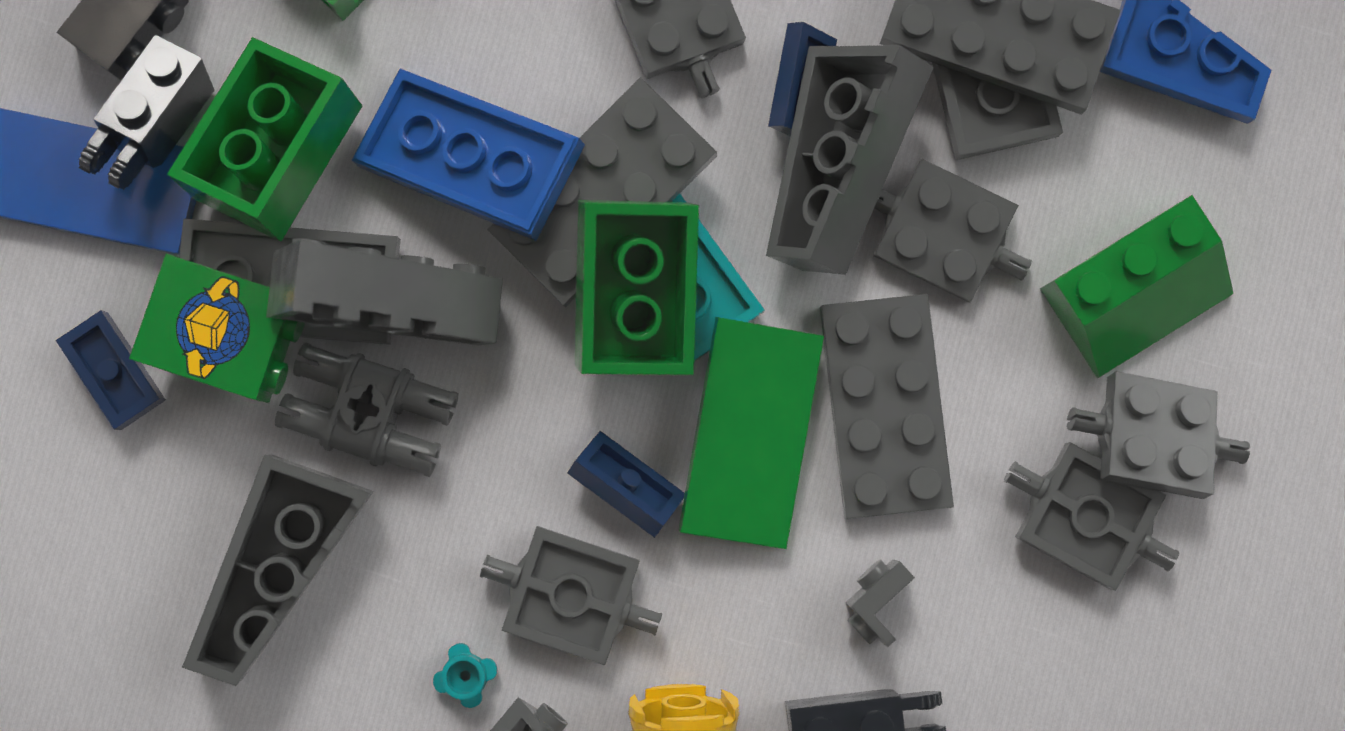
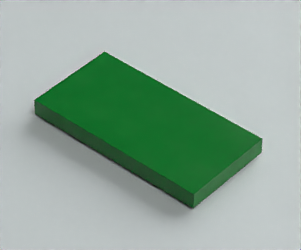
[678,317,824,549]

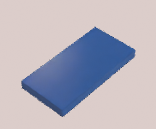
[351,68,585,241]
[0,108,196,255]

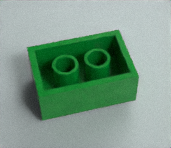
[167,37,363,242]
[575,200,699,375]

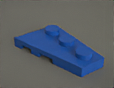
[1100,0,1272,124]

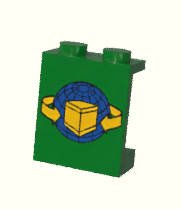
[129,254,305,403]

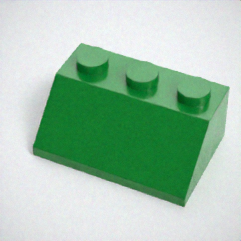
[1040,195,1234,378]

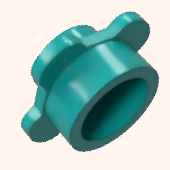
[433,643,498,708]

